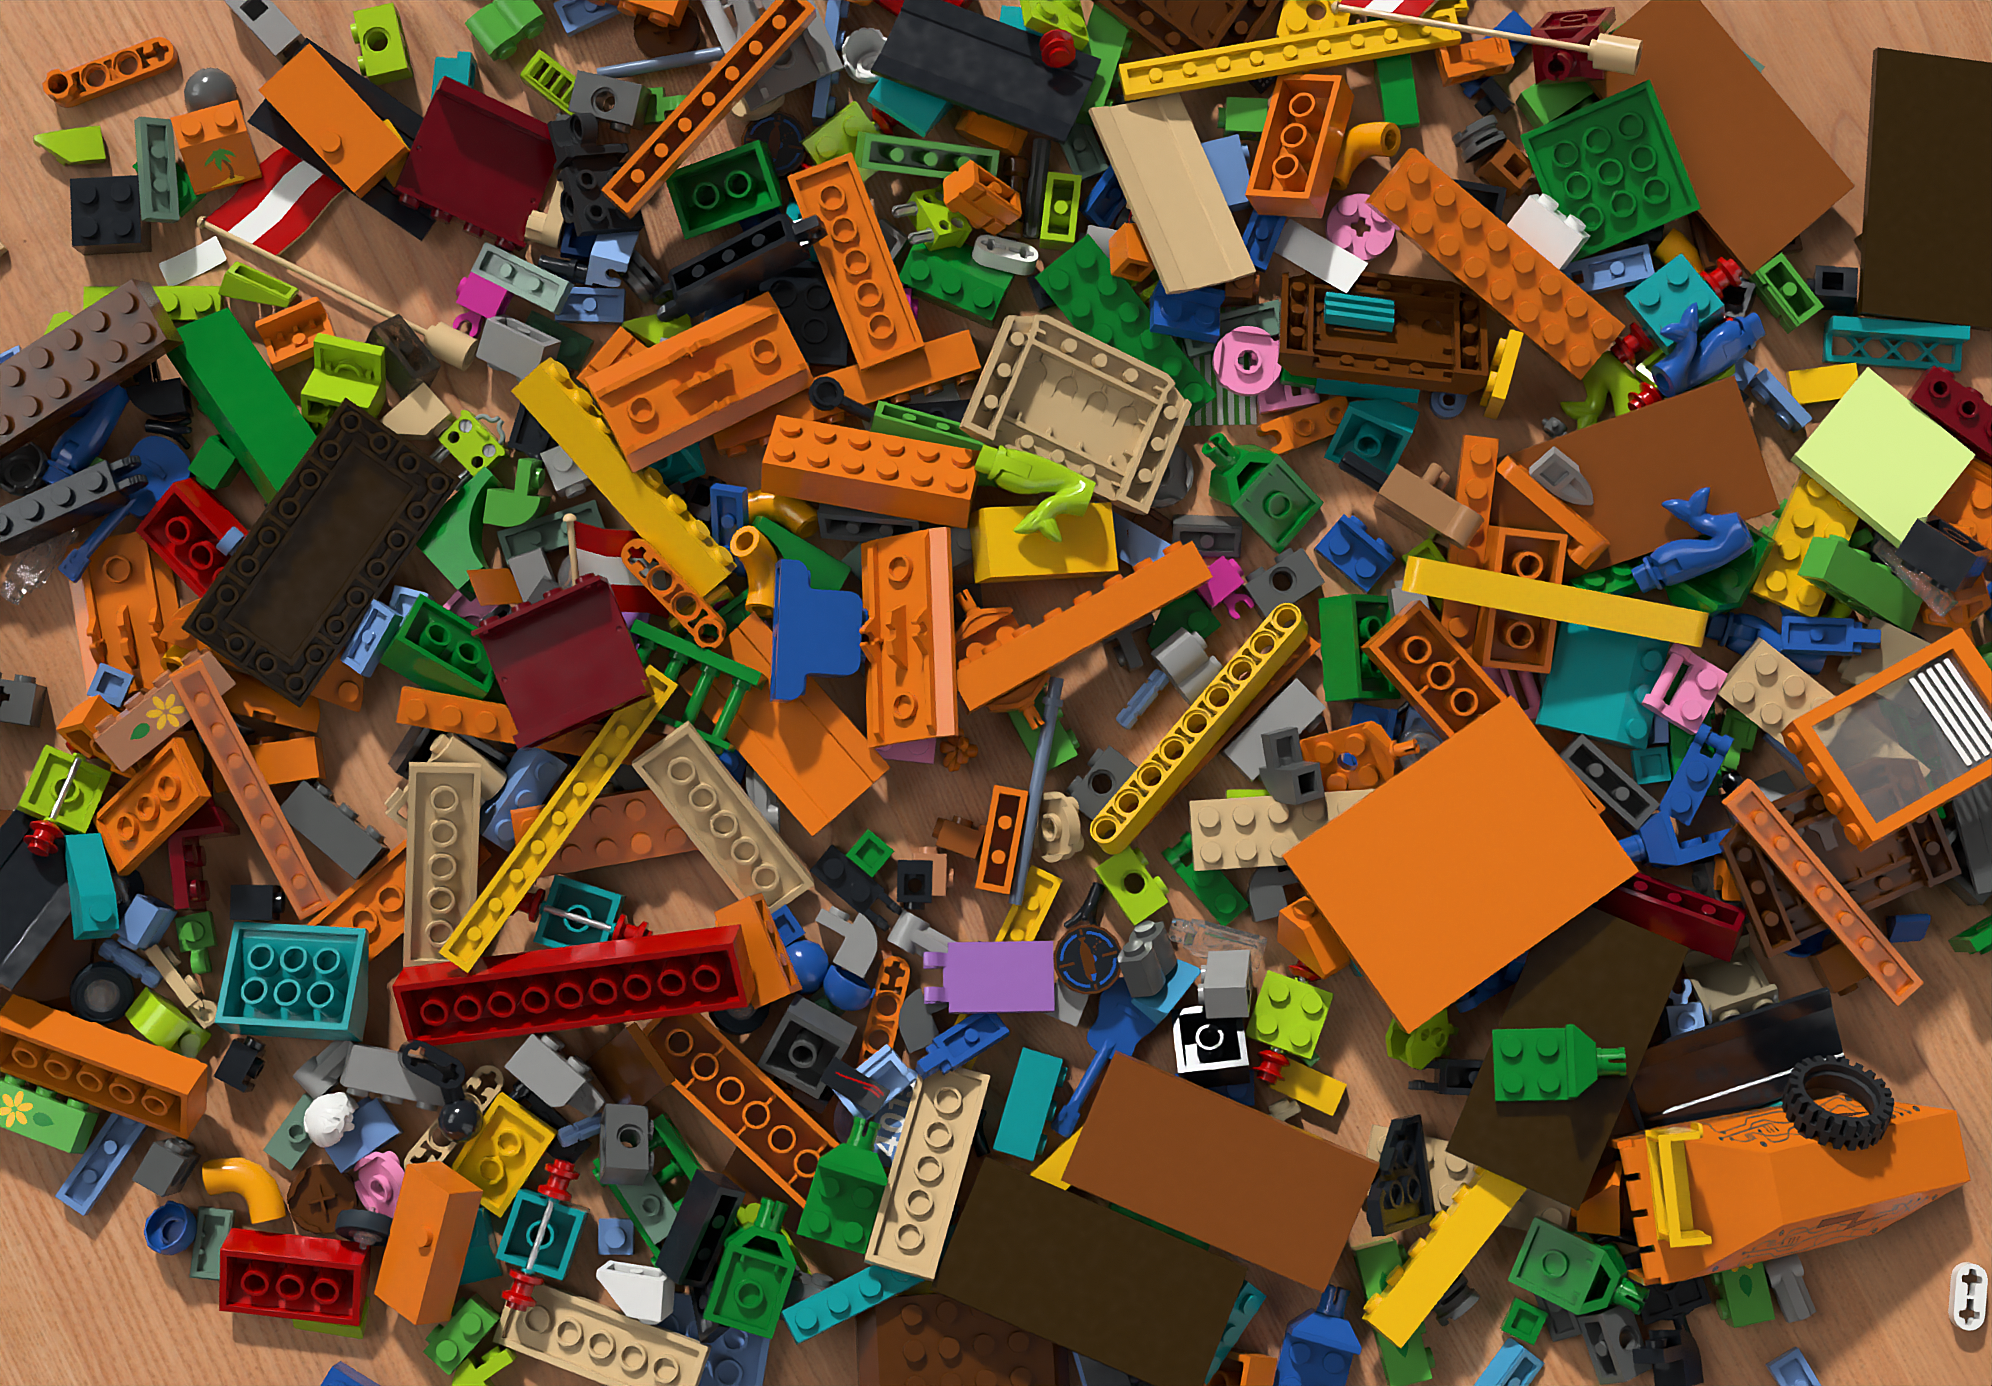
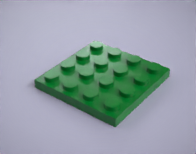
[1520,79,1702,263]

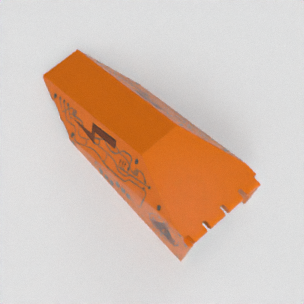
[1606,1094,1971,1286]

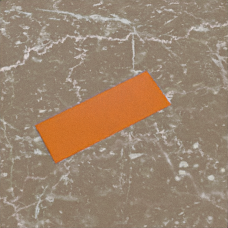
[466,568,523,606]

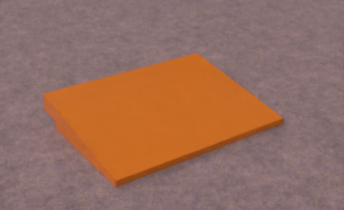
[1281,695,1639,1034]

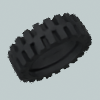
[1781,1055,1894,1151]

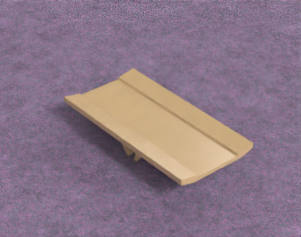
[1088,92,1256,295]

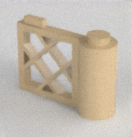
[384,732,507,830]

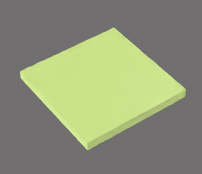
[1790,367,1975,548]

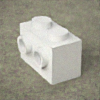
[1507,193,1590,270]

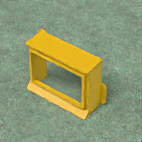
[1645,1122,1712,1248]

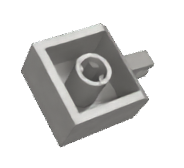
[504,1032,606,1118]

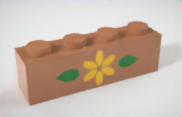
[93,647,236,772]

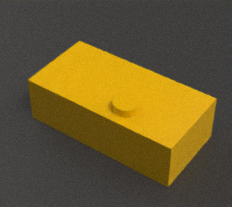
[969,502,1118,583]

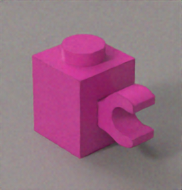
[453,272,514,339]
[1194,556,1254,621]

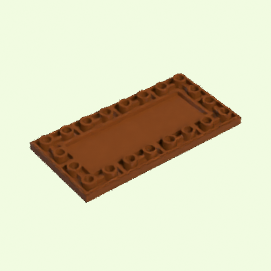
[1585,0,1855,276]
[1488,375,1780,582]
[1061,1050,1380,1293]

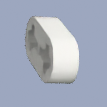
[972,235,1039,276]
[1948,1262,1988,1331]

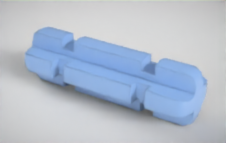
[1116,669,1169,730]
[98,939,163,988]
[557,1112,602,1147]

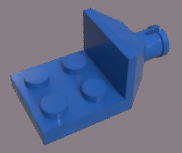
[1618,810,1732,870]
[1273,1284,1362,1386]

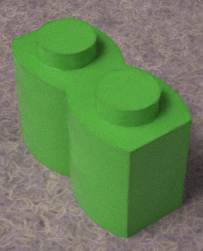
[465,0,547,61]

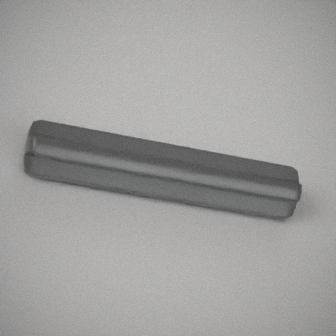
[1023,138,1051,239]

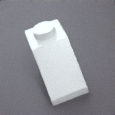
[596,1260,675,1325]

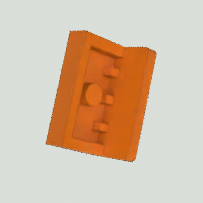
[255,297,337,372]

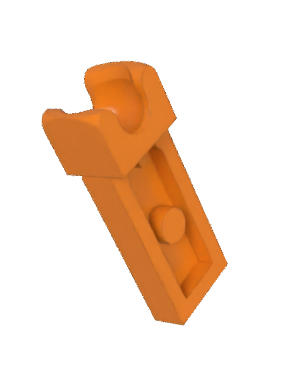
[1256,395,1349,457]

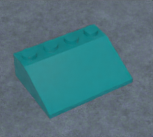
[1535,621,1670,750]
[214,921,369,1042]

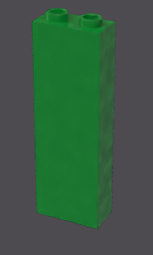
[166,307,316,504]

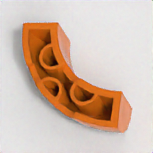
[221,669,320,733]
[56,694,204,779]

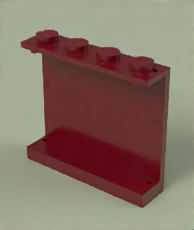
[392,76,557,253]
[471,573,655,751]

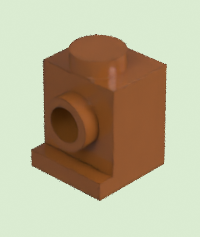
[1474,139,1534,199]
[1222,272,1260,306]
[932,815,986,860]

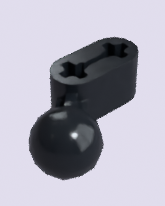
[397,1039,483,1143]

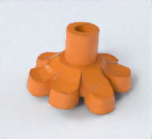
[940,727,978,772]

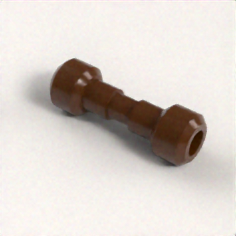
[996,156,1031,241]

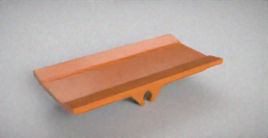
[583,292,814,474]
[859,527,959,749]
[63,532,180,713]
[677,611,892,837]

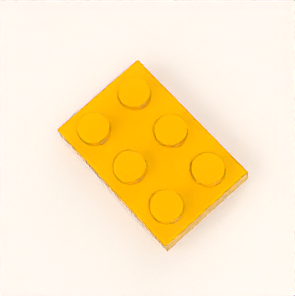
[1479,329,1524,420]
[450,1092,558,1218]

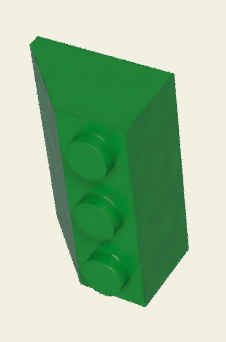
[666,140,782,240]
[899,243,1016,329]
[379,593,496,700]
[1318,594,1401,702]

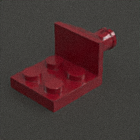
[1530,7,1616,85]
[167,780,240,911]

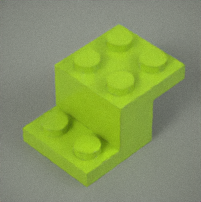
[301,333,386,437]

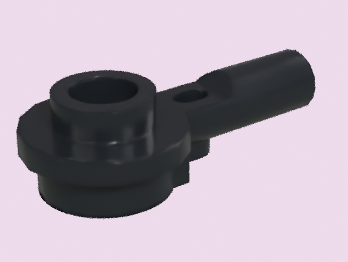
[808,376,875,423]

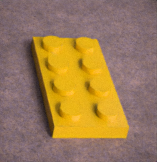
[1750,469,1859,617]

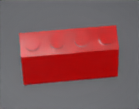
[135,476,249,598]
[219,1228,371,1326]

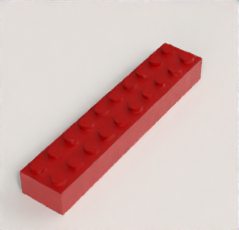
[392,924,756,1048]

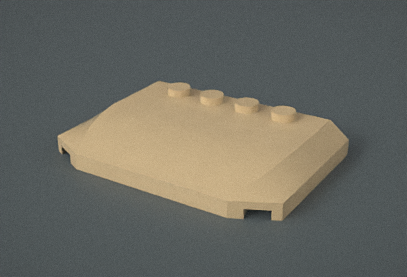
[959,315,1192,515]

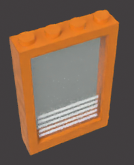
[1780,627,1992,852]

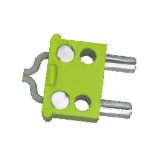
[892,184,972,251]
[430,410,510,492]

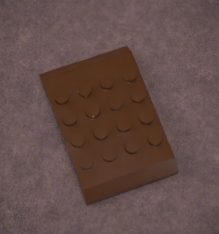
[854,1293,1070,1386]

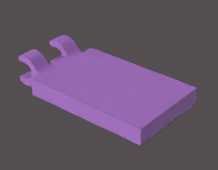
[923,941,1055,1014]

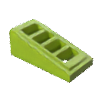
[520,49,576,116]
[218,261,299,308]

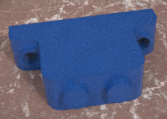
[770,559,868,703]

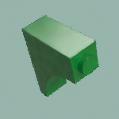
[416,466,506,602]
[751,516,852,591]

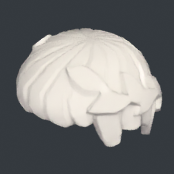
[842,27,887,84]
[304,1092,359,1148]

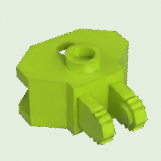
[1385,1007,1459,1070]

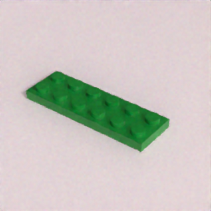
[1035,234,1217,420]

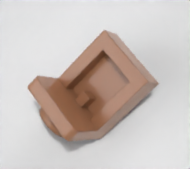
[912,847,954,896]

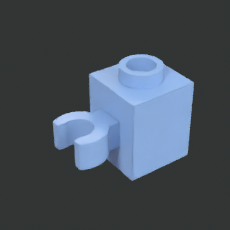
[1660,979,1705,1040]

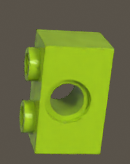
[350,3,413,86]
[1039,171,1082,251]
[1093,845,1169,926]

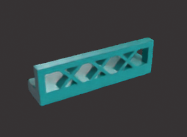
[1822,316,1970,373]

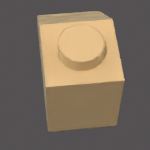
[379,382,457,441]

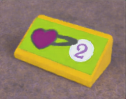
[667,581,735,638]

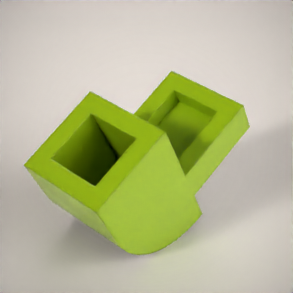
[125,986,212,1058]
[452,1345,518,1386]

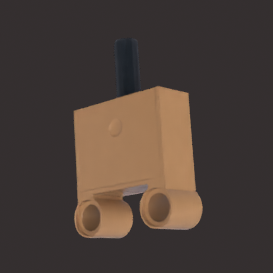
[1338,451,1484,553]

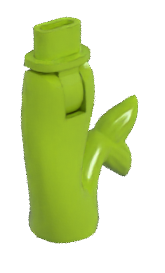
[1560,350,1640,430]
[974,444,1096,542]

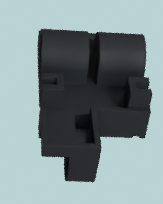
[547,113,645,237]

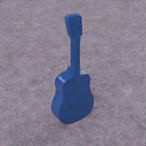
[58,436,195,583]
[1050,977,1158,1138]

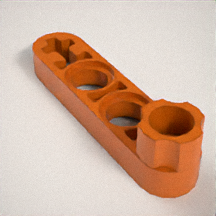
[42,37,178,108]
[1496,455,1610,570]
[621,538,727,648]
[856,956,911,1069]

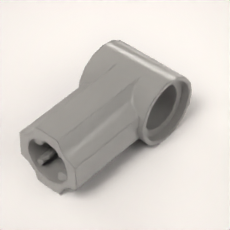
[745,766,780,833]
[887,909,956,957]
[292,1040,358,1100]
[1763,1253,1816,1323]

